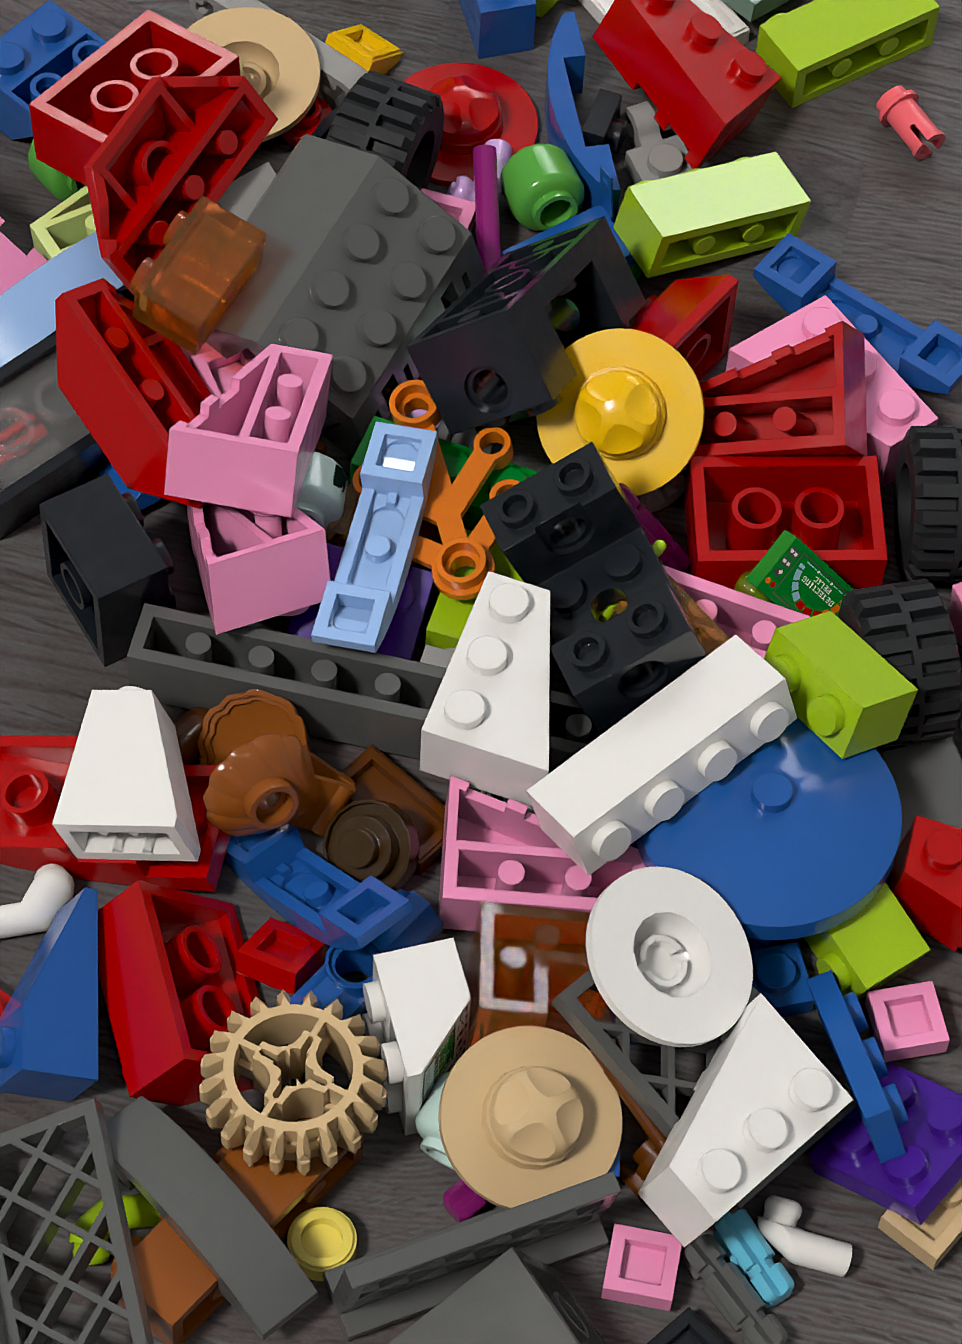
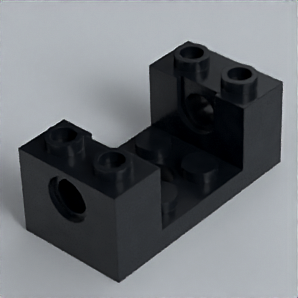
[406,216,646,435]
[480,442,709,734]

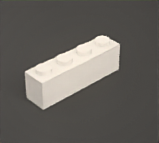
[526,635,797,876]

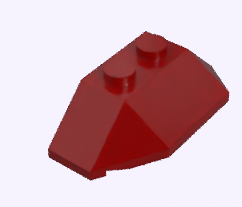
[84,76,278,301]
[55,278,211,508]

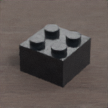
[39,473,176,667]

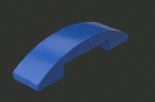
[544,12,620,223]
[753,233,962,394]
[224,824,413,951]

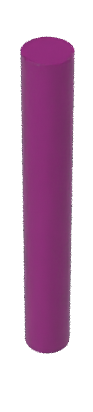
[473,145,501,272]

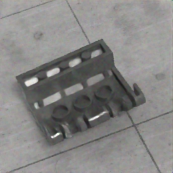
[179,134,485,458]

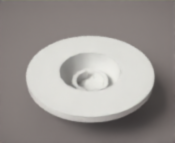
[586,866,753,1047]

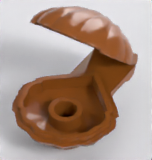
[197,689,356,837]

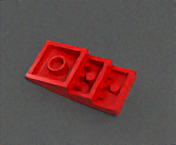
[0,735,230,892]

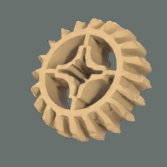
[199,990,387,1176]

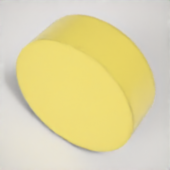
[287,1207,357,1281]

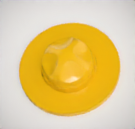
[536,328,705,496]

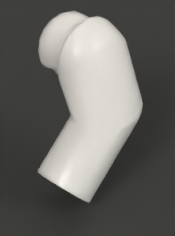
[0,864,75,939]
[757,1195,852,1277]

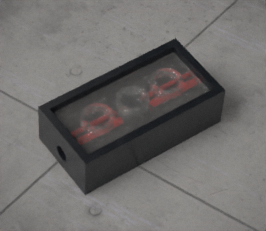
[0,291,126,540]

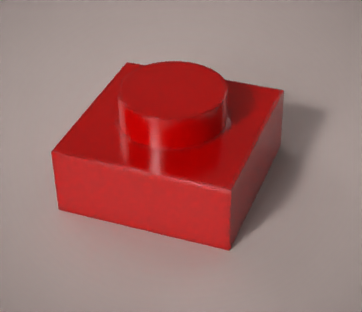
[236,917,328,995]

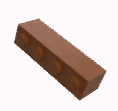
[110,1080,363,1344]

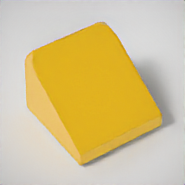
[325,24,403,75]

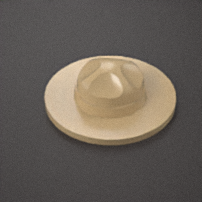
[187,7,321,142]
[438,1026,622,1209]

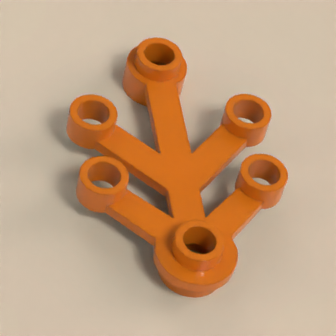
[352,380,520,600]

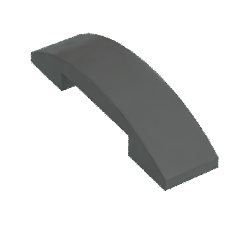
[87,1096,318,1341]

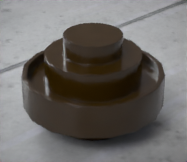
[322,799,420,891]

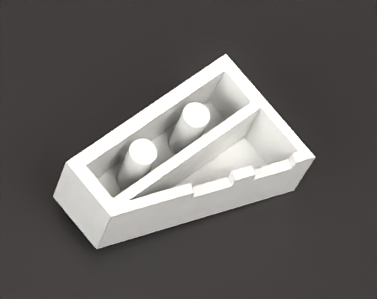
[420,571,550,806]
[638,993,853,1248]

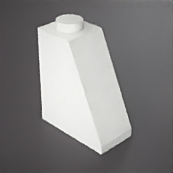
[52,686,201,861]

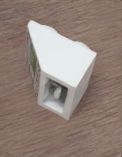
[362,938,471,1135]

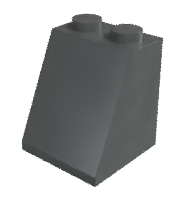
[388,1247,606,1344]

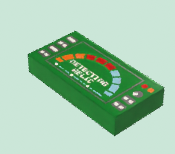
[745,530,854,617]

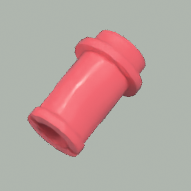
[876,85,946,160]

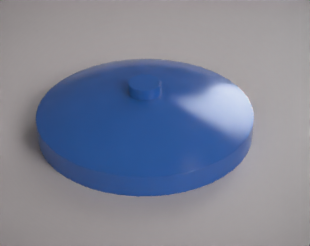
[636,717,902,940]

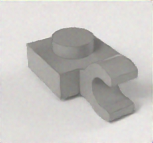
[624,101,692,184]

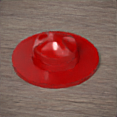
[403,62,538,187]

